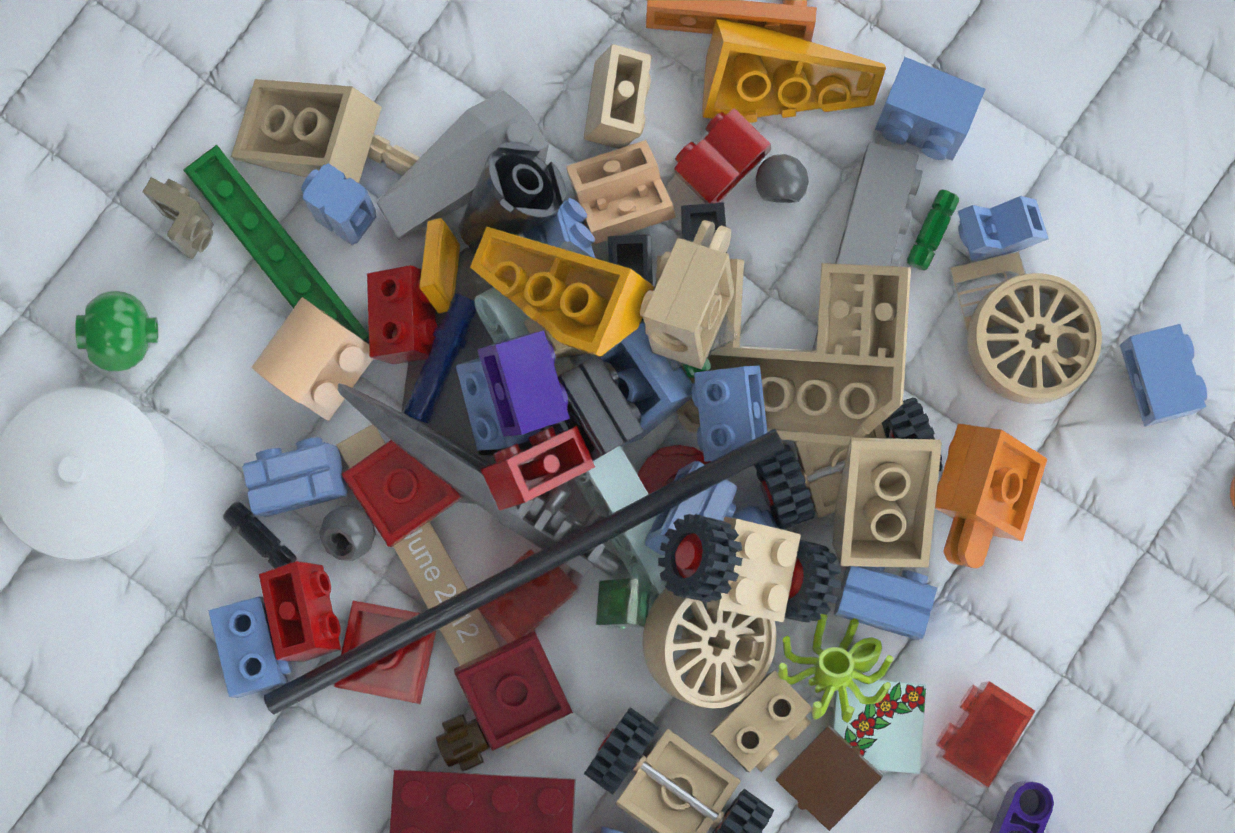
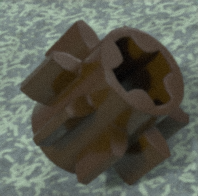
[436,714,490,772]

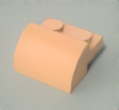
[566,140,676,244]
[252,297,373,421]

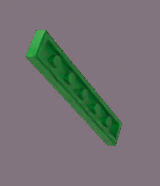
[183,144,369,344]

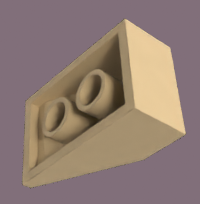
[231,79,382,183]
[832,438,942,568]

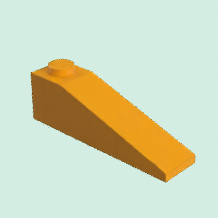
[702,19,886,123]

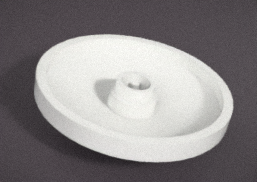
[0,387,168,561]

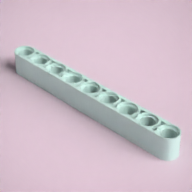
[475,287,707,636]

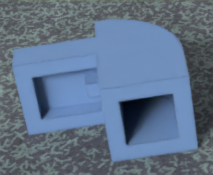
[957,196,1049,261]

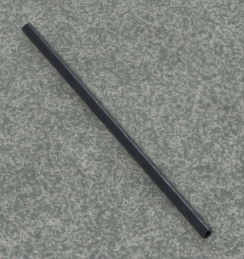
[264,429,785,715]

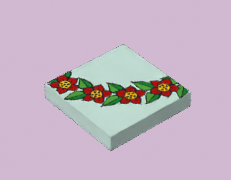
[833,679,926,774]

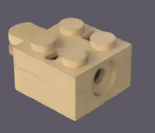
[640,220,734,369]

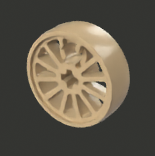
[967,273,1102,404]
[643,588,776,708]

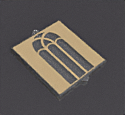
[947,251,1030,336]

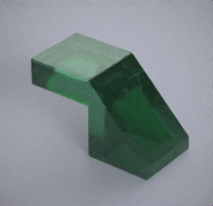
[596,578,651,630]

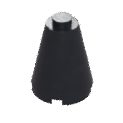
[459,142,566,251]

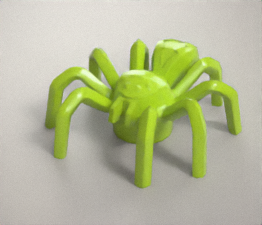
[778,614,894,723]

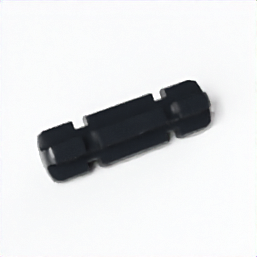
[223,501,297,569]

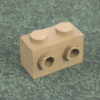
[583,44,652,149]
[709,670,812,772]

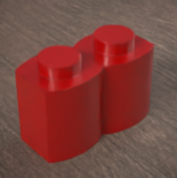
[674,108,771,204]

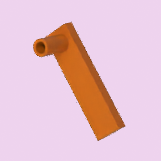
[646,0,817,42]

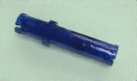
[403,292,477,423]

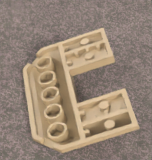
[656,256,911,445]

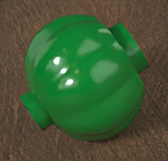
[75,291,159,372]

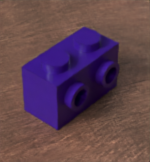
[477,330,570,437]

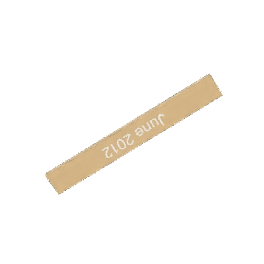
[336,424,546,749]

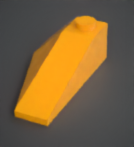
[470,227,655,357]

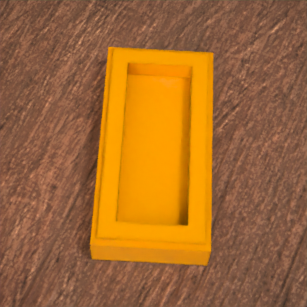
[420,218,460,313]

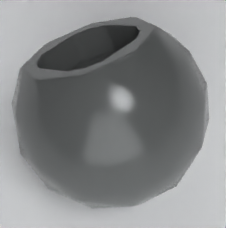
[755,154,809,203]
[319,506,376,561]

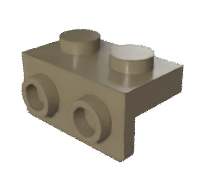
[142,177,214,259]

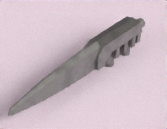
[338,383,620,577]

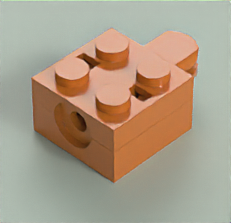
[935,423,1047,568]

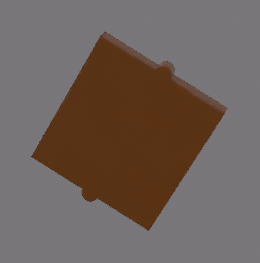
[776,725,883,831]

